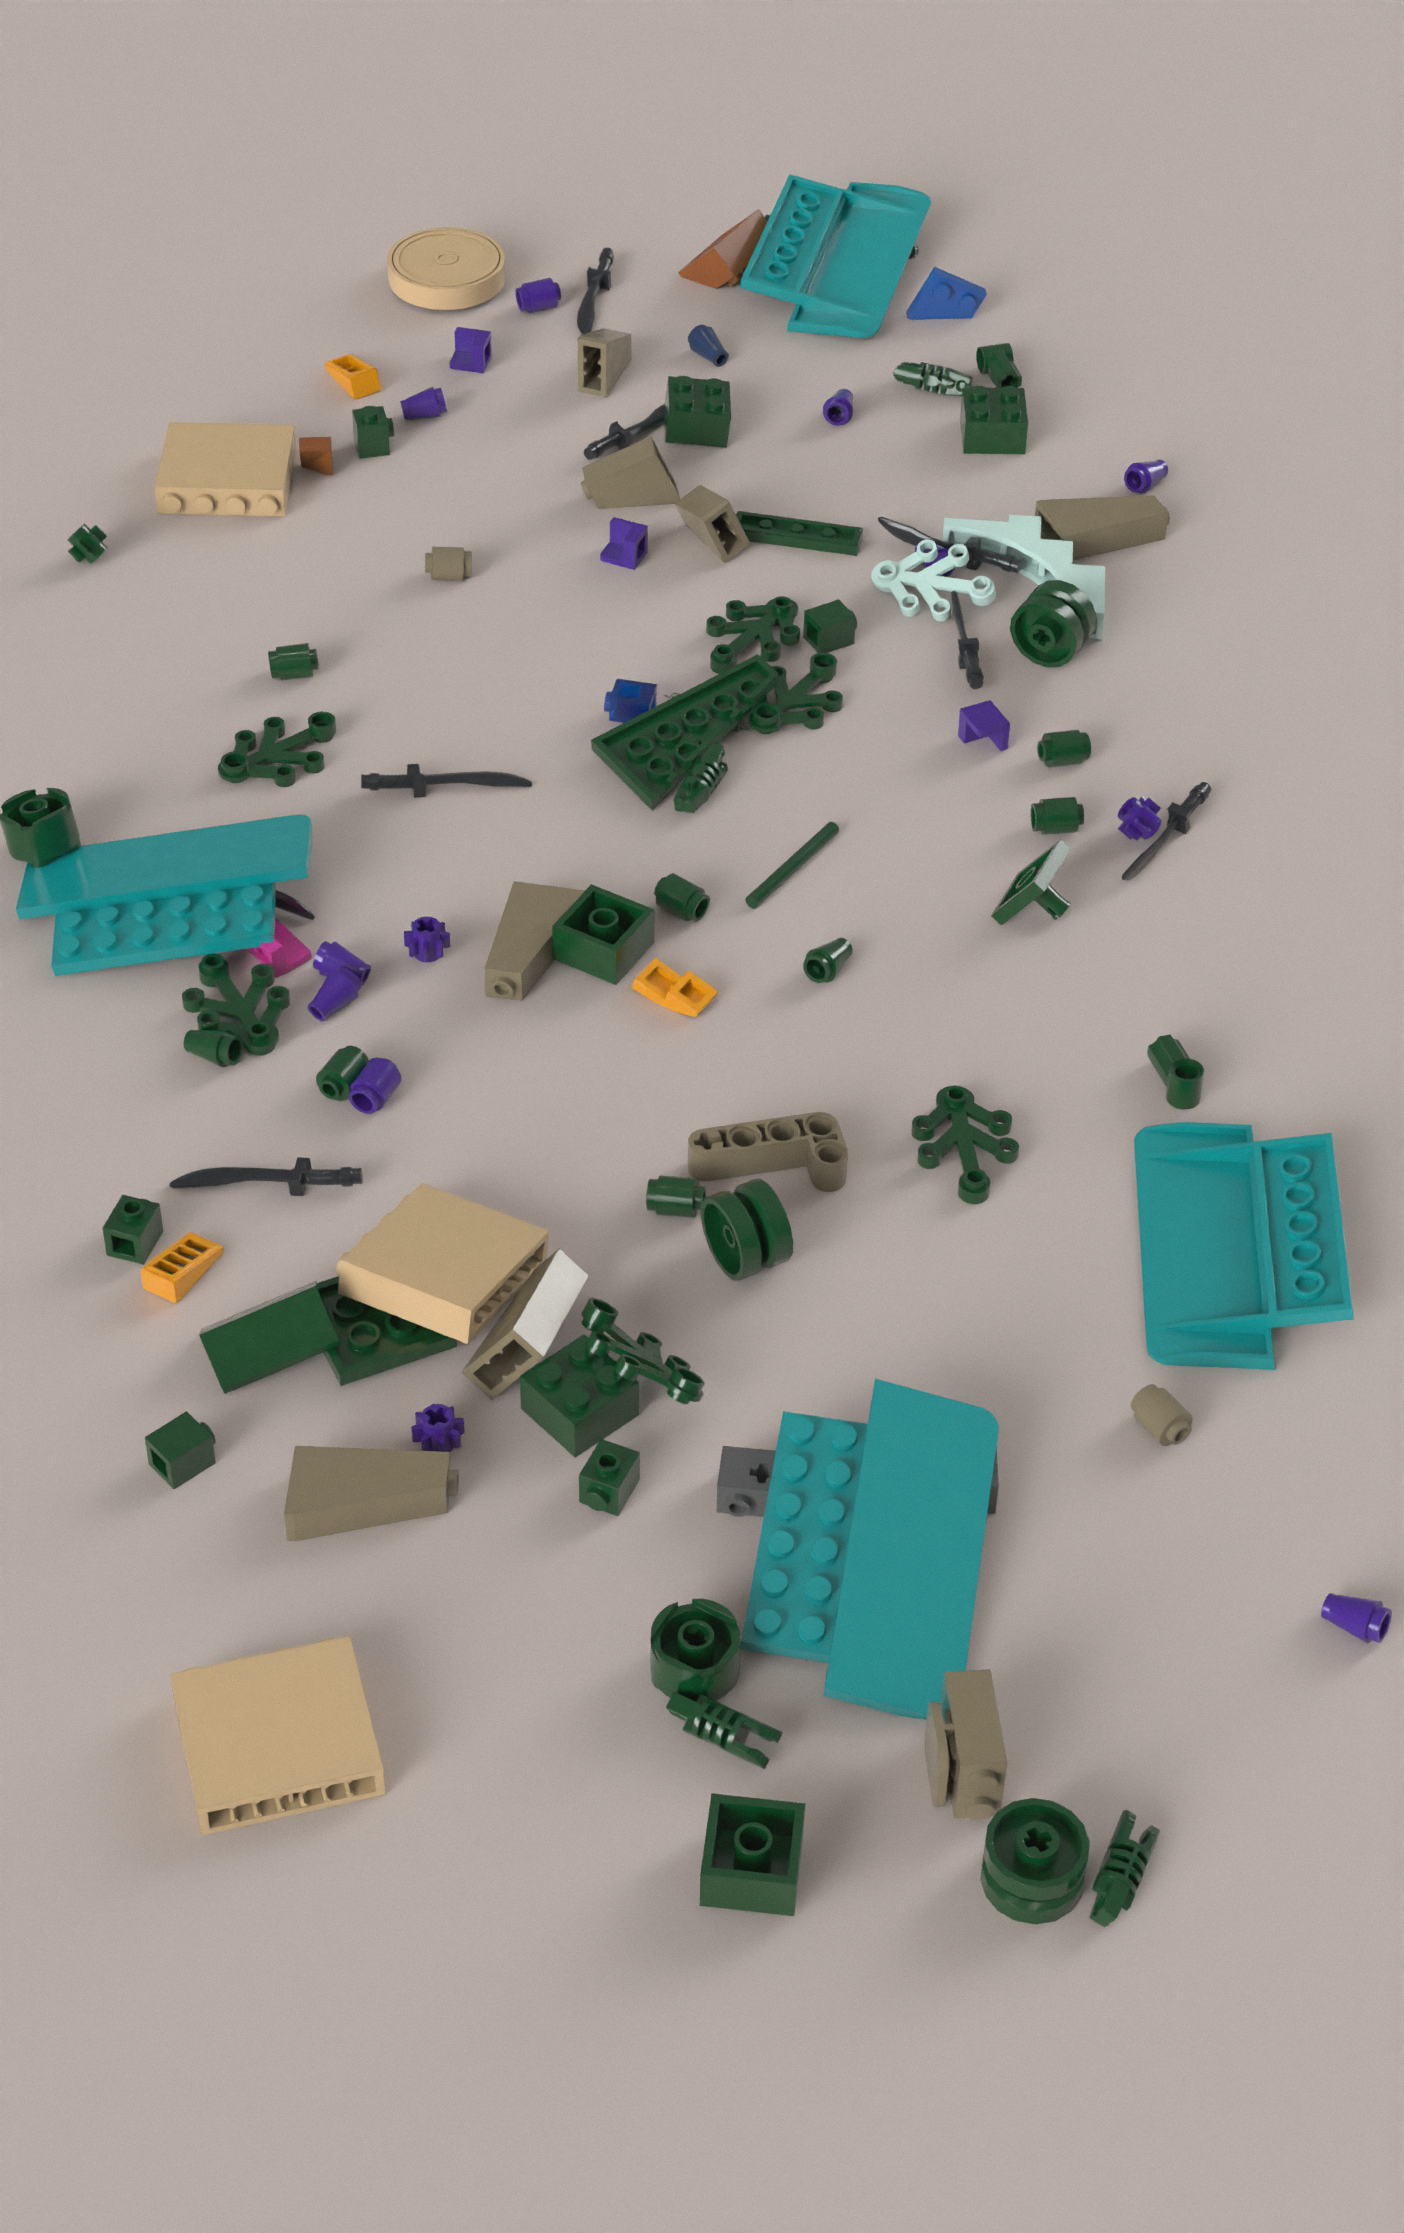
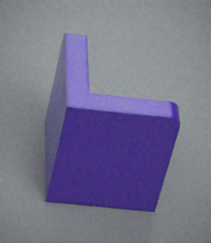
[449,327,492,373]
[600,517,648,570]
[958,700,1010,751]

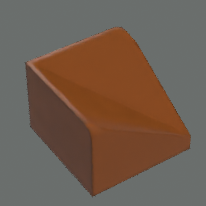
[299,437,333,475]

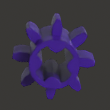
[1117,796,1162,841]
[404,916,451,962]
[411,1403,465,1452]

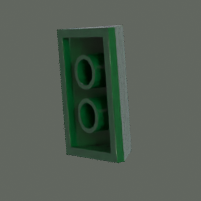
[199,1281,341,1394]

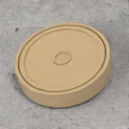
[387,227,506,310]

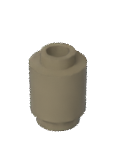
[425,546,472,580]
[1131,1384,1193,1446]

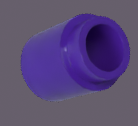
[515,278,561,313]
[349,1057,402,1114]

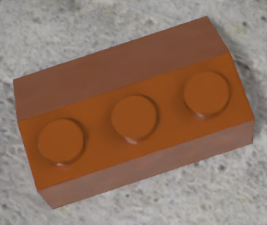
[678,209,768,289]

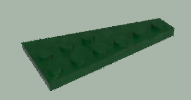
[591,654,778,811]

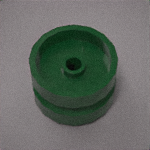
[1010,580,1097,667]
[701,1178,794,1281]
[980,1798,1090,1925]

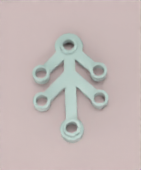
[871,540,996,621]

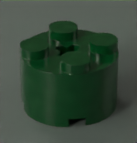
[0,788,81,868]
[650,1599,741,1701]

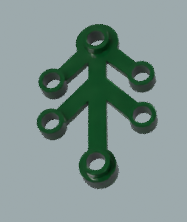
[706,596,800,674]
[749,653,843,734]
[218,711,336,787]
[182,953,290,1056]
[911,1085,1019,1204]
[581,1298,705,1404]

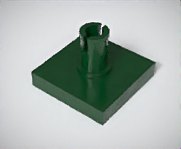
[991,839,1071,925]

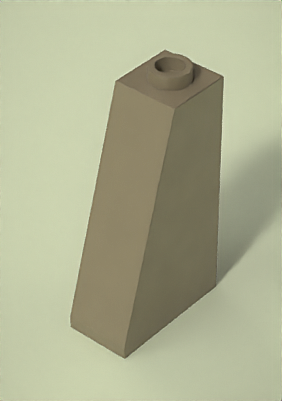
[1035,495,1170,560]
[485,881,585,1001]
[462,1249,589,1400]
[284,1446,459,1541]

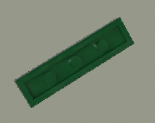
[736,511,863,556]

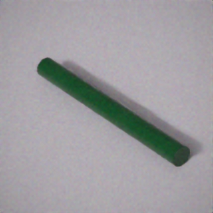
[745,822,839,909]

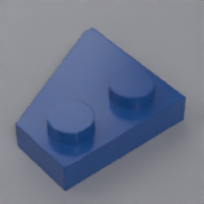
[906,266,987,320]

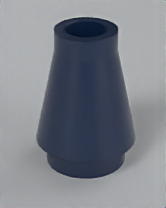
[688,325,729,367]

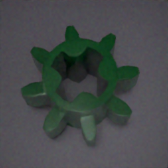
[67,523,108,564]

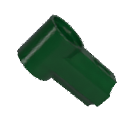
[976,343,1022,388]
[1147,1034,1204,1109]

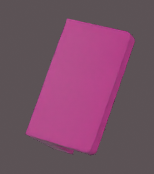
[247,918,312,978]

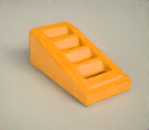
[324,354,381,399]
[141,1232,224,1304]

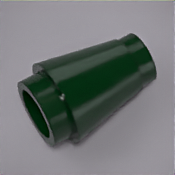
[803,938,853,983]
[183,1030,243,1067]

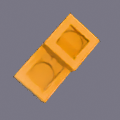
[631,958,719,1017]

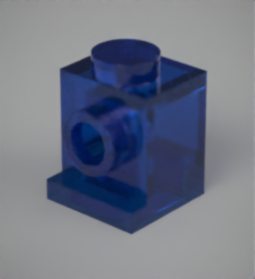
[604,679,657,723]

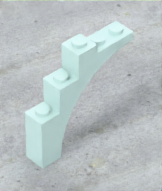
[942,514,1105,640]

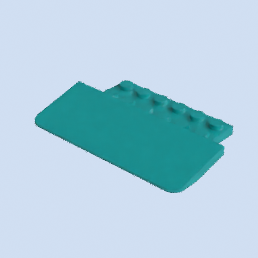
[740,174,931,338]
[16,814,312,976]
[1134,1122,1354,1370]
[741,1379,999,1720]

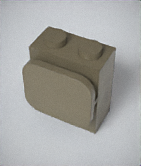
[925,1669,1007,1820]

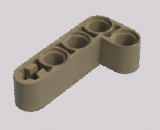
[688,1112,848,1192]

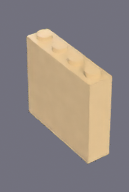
[155,422,297,517]
[336,1183,549,1344]
[170,1636,386,1836]

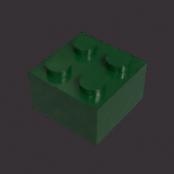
[664,376,731,448]
[960,386,1028,454]
[552,884,655,985]
[520,1334,639,1458]
[699,1793,806,1916]

